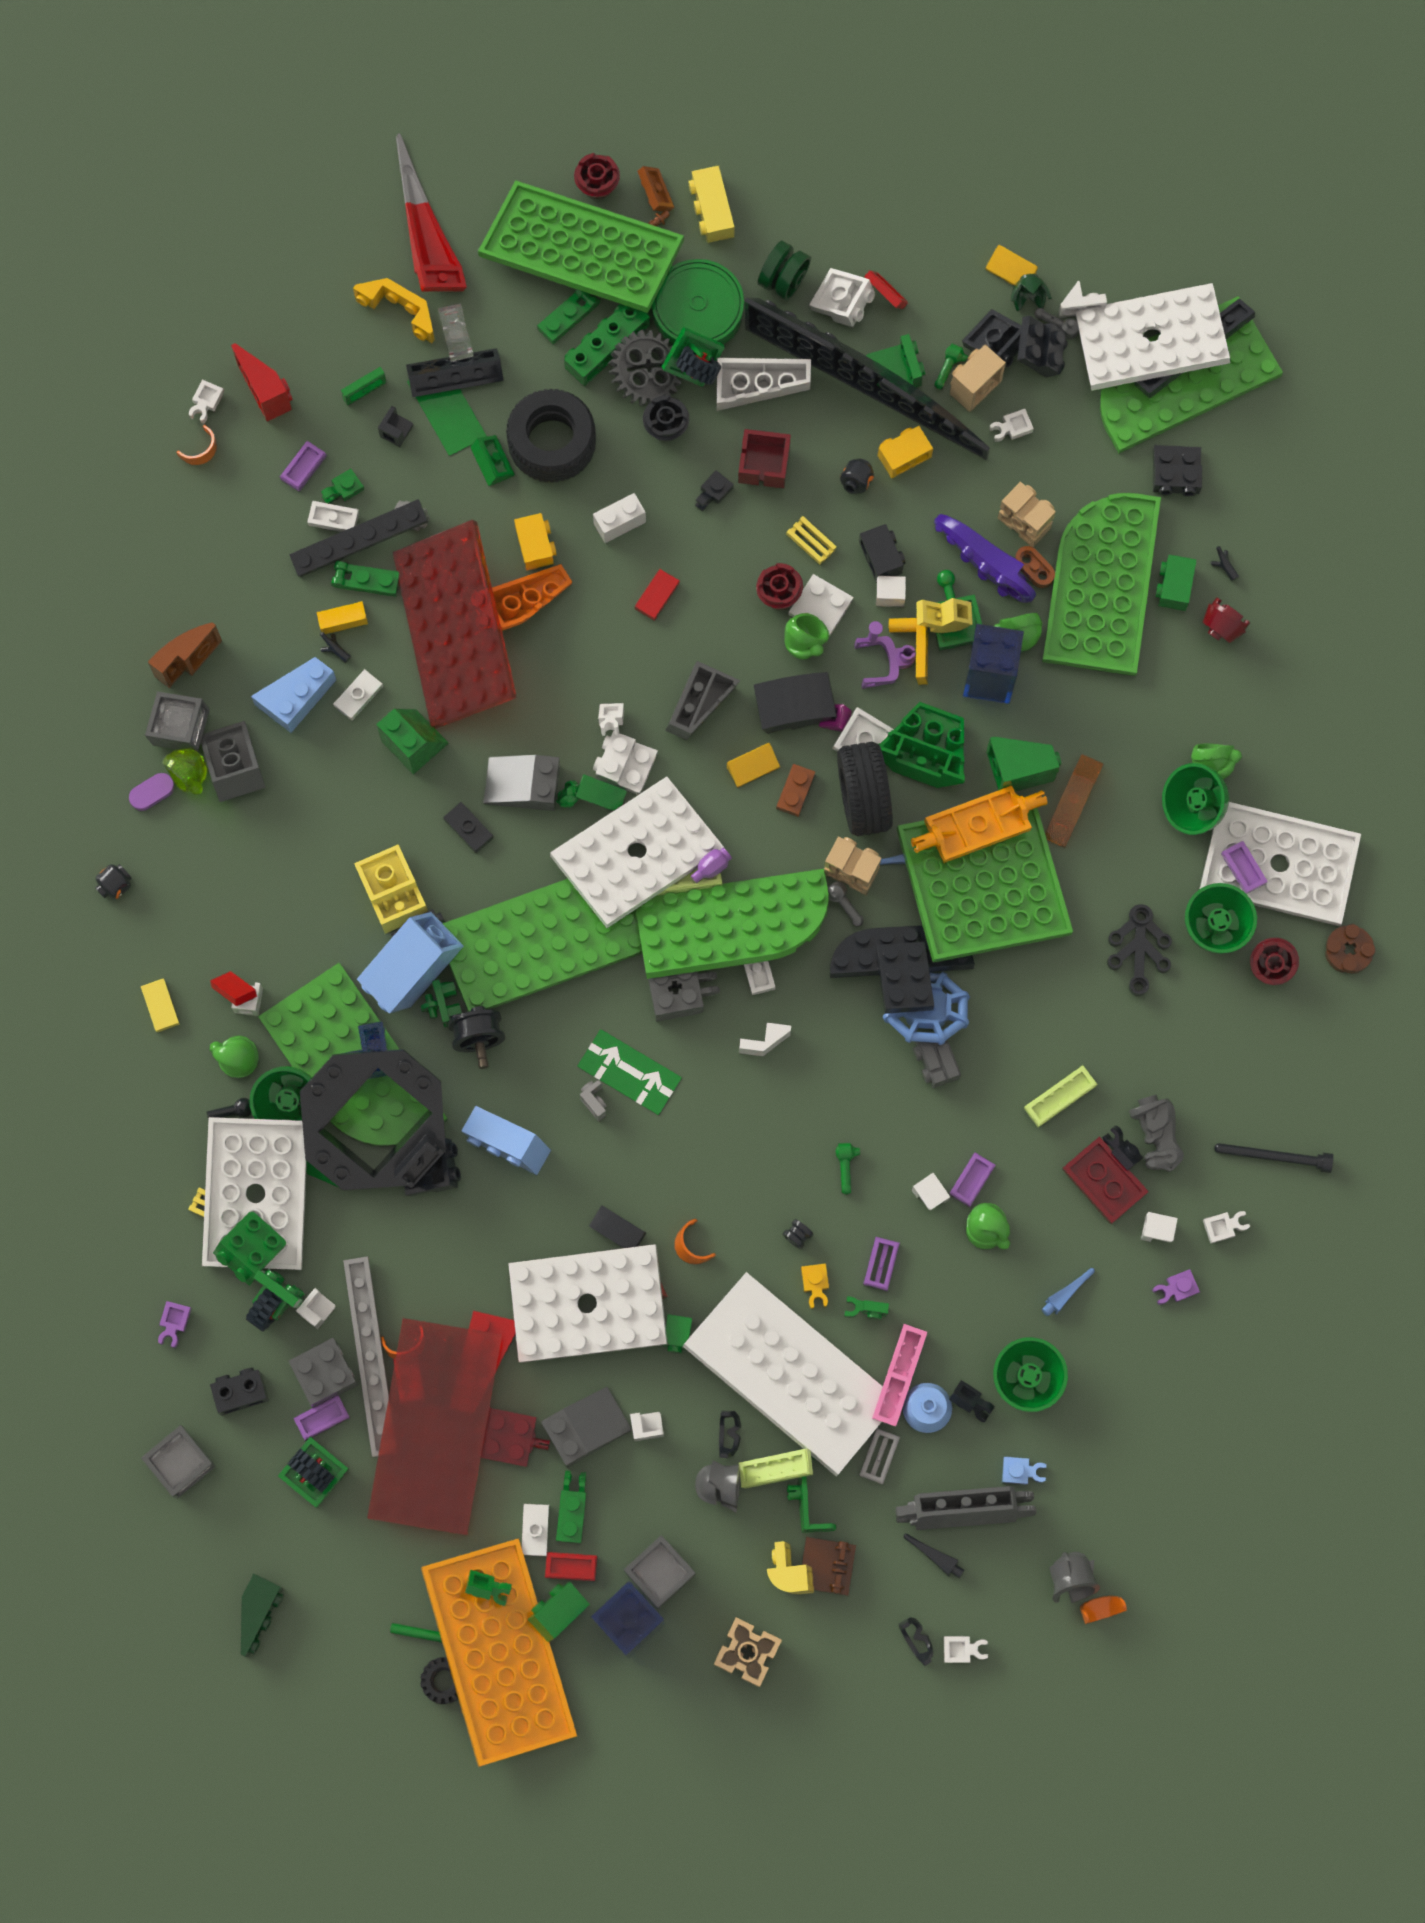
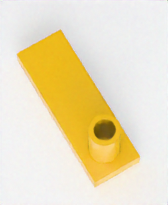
[889,618,928,685]

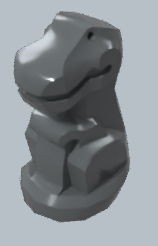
[1129,1095,1184,1172]

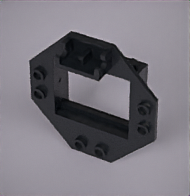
[300,1049,446,1190]

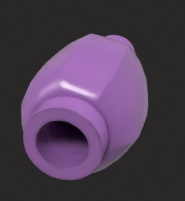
[691,848,732,883]

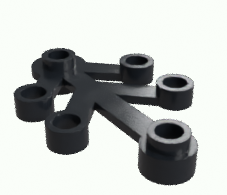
[1107,904,1172,996]

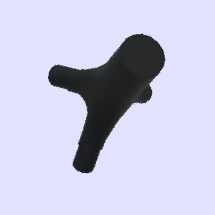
[1211,546,1239,581]
[320,632,351,663]

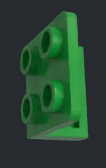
[866,334,925,387]
[213,1212,286,1286]

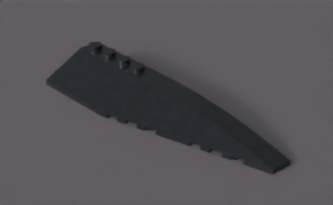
[744,297,990,460]

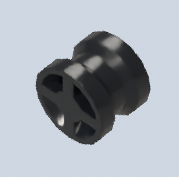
[782,1219,814,1250]

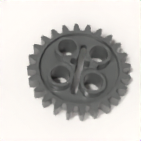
[608,330,681,406]

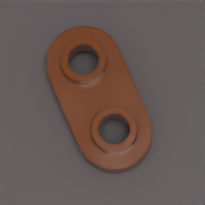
[1015,546,1055,588]

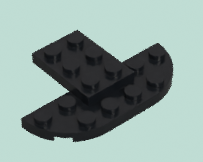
[830,925,975,1014]

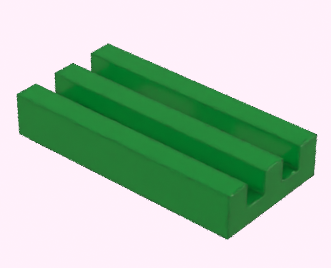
[341,367,387,406]

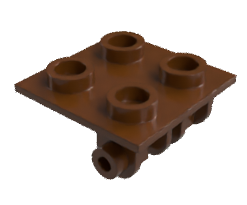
[802,1537,856,1596]

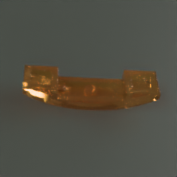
[1045,754,1103,848]

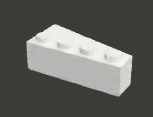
[717,358,811,411]

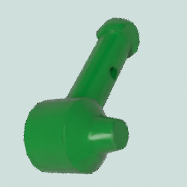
[934,343,968,389]
[835,1143,860,1195]

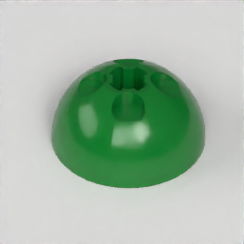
[1162,763,1229,835]
[1185,883,1257,954]
[250,1066,312,1121]
[993,1337,1068,1412]

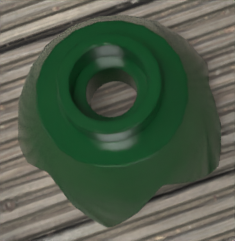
[1011,274,1052,312]

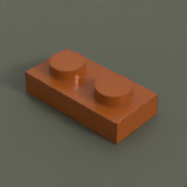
[637,166,675,212]
[776,764,815,817]

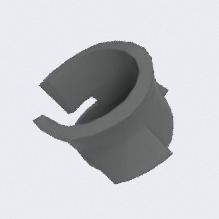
[695,1460,740,1513]
[1049,1552,1100,1603]

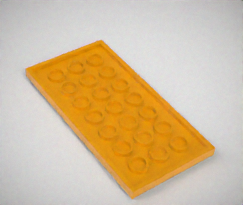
[421,1538,577,1767]

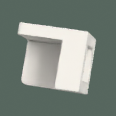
[876,576,906,607]
[231,982,263,1016]
[912,1173,950,1210]
[1141,1212,1178,1242]
[296,1288,336,1330]
[630,1412,664,1442]

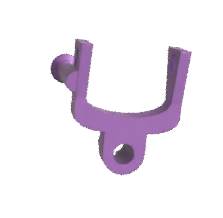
[854,621,916,689]

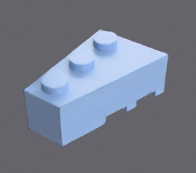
[251,657,336,733]
[461,1106,551,1175]

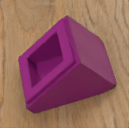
[819,704,852,732]

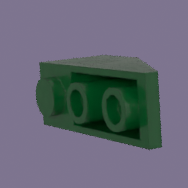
[241,1573,284,1658]

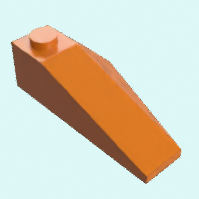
[475,564,572,631]

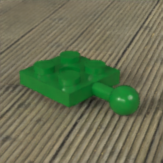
[935,570,986,651]

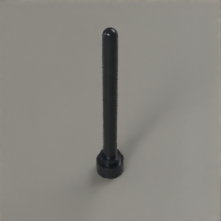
[1214,1143,1333,1173]

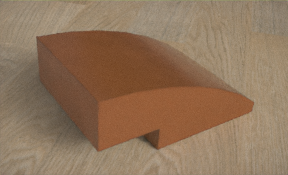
[148,622,222,688]

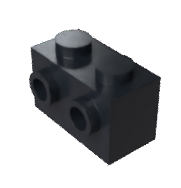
[859,524,906,583]
[210,1367,269,1416]

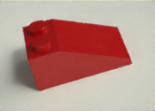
[231,343,293,421]

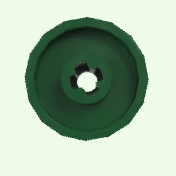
[758,240,811,301]

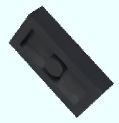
[443,802,493,853]

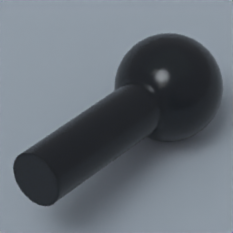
[206,1098,252,1120]

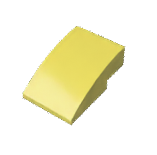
[354,845,428,934]

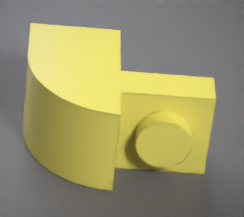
[916,598,972,633]
[767,1541,814,1594]

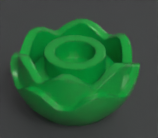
[556,780,579,808]

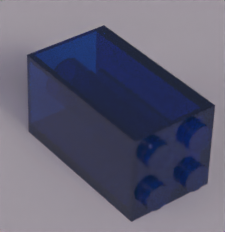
[963,624,1024,704]
[591,1581,665,1659]

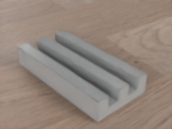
[859,1428,900,1485]

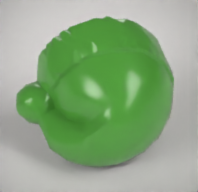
[784,613,829,660]
[992,613,1043,652]
[1191,743,1242,779]
[210,1035,259,1078]
[966,1203,1011,1250]

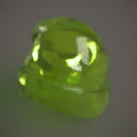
[162,749,207,795]

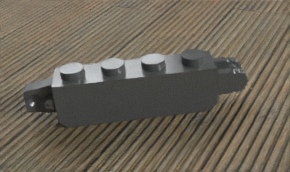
[895,1486,1037,1530]

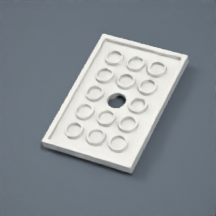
[1075,283,1230,391]
[550,777,724,928]
[1200,802,1361,926]
[202,1117,307,1270]
[508,1244,668,1363]

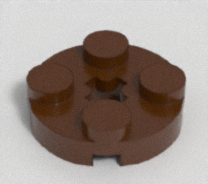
[1325,924,1375,974]

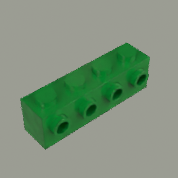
[564,304,650,387]

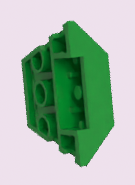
[879,702,965,788]

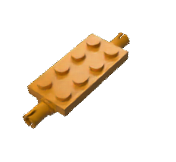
[911,786,1048,863]

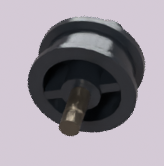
[448,1006,506,1069]

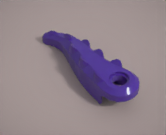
[934,514,1036,603]

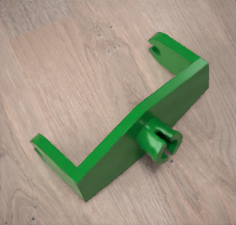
[787,1456,837,1533]

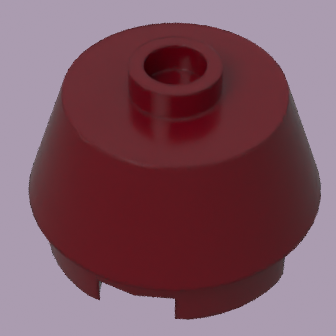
[574,153,620,199]
[756,563,803,610]
[1202,597,1250,643]
[1250,938,1299,985]

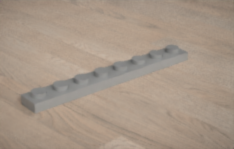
[343,1256,398,1458]

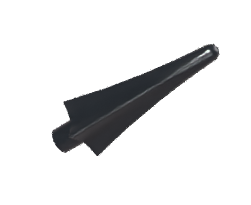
[904,1534,965,1578]

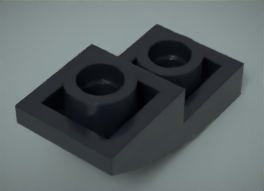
[589,1206,646,1248]

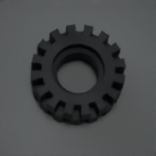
[420,1657,459,1704]

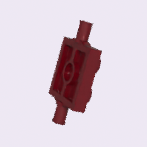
[465,1408,550,1467]

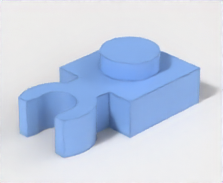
[1002,1457,1046,1485]

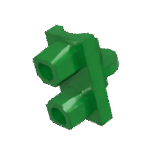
[420,979,462,1028]

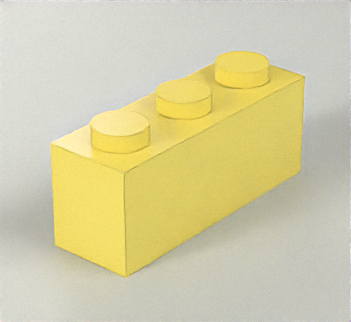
[688,166,735,243]

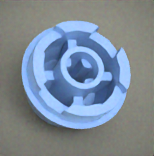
[902,1383,952,1433]

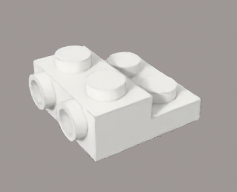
[809,268,875,327]
[593,731,658,795]

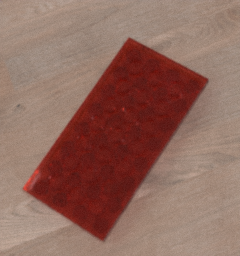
[393,520,517,729]
[367,1318,502,1535]

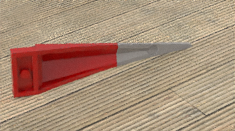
[396,134,467,292]

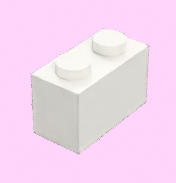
[593,493,646,543]

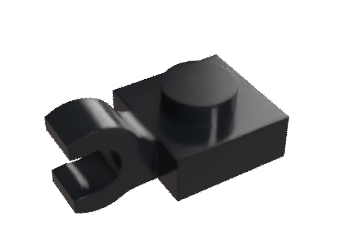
[695,470,734,511]
[1102,1126,1144,1171]
[949,1380,994,1423]

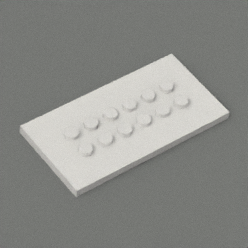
[683,1272,883,1477]

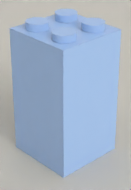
[357,912,464,1014]

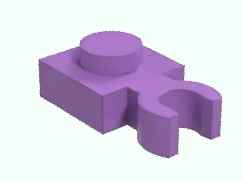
[1152,1269,1200,1305]
[158,1301,192,1348]

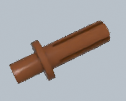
[647,210,670,227]

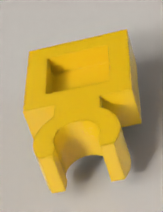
[801,1263,829,1309]

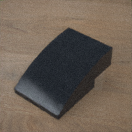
[754,672,838,734]

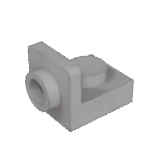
[580,1080,607,1122]

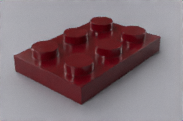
[1062,1136,1149,1224]

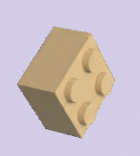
[950,345,1005,412]

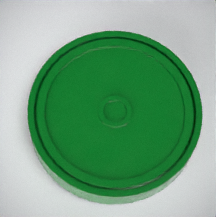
[652,259,744,345]

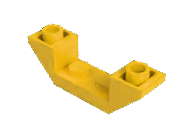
[353,278,435,343]

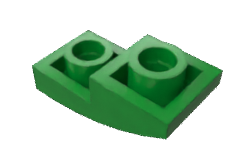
[575,774,627,811]

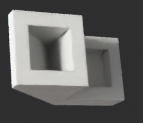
[739,1023,791,1056]

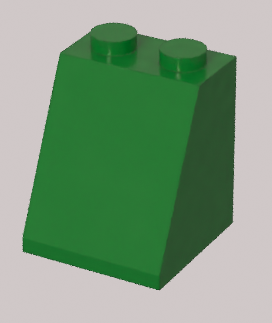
[376,708,449,775]
[986,737,1061,792]

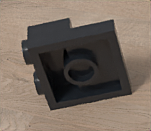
[962,309,1022,368]
[1017,315,1067,378]
[1153,445,1202,496]
[404,1138,461,1196]

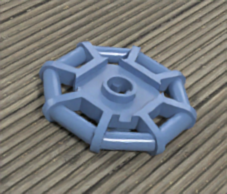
[883,971,970,1045]

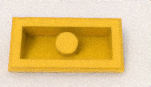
[985,245,1038,286]
[317,601,368,634]
[727,743,780,788]

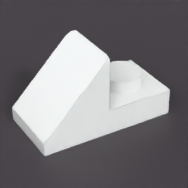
[1058,281,1107,318]

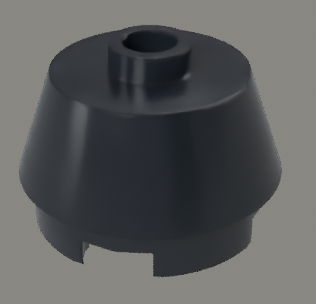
[643,395,689,442]

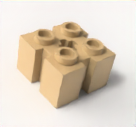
[998,482,1056,547]
[824,837,882,895]
[714,1617,782,1688]

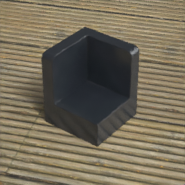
[378,406,413,447]

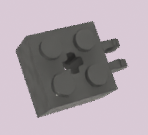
[648,972,720,1022]

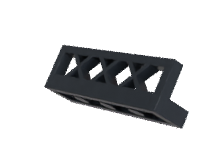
[406,348,504,397]

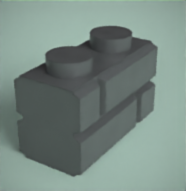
[913,1030,961,1088]

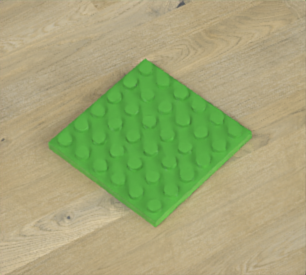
[896,808,1073,963]

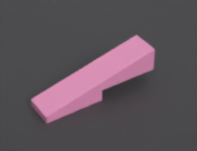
[872,1324,927,1427]

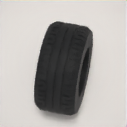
[506,389,596,483]
[837,741,893,836]

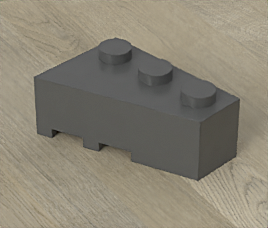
[665,661,740,740]

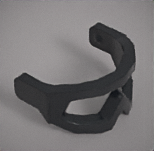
[719,1410,741,1458]
[899,1617,933,1666]

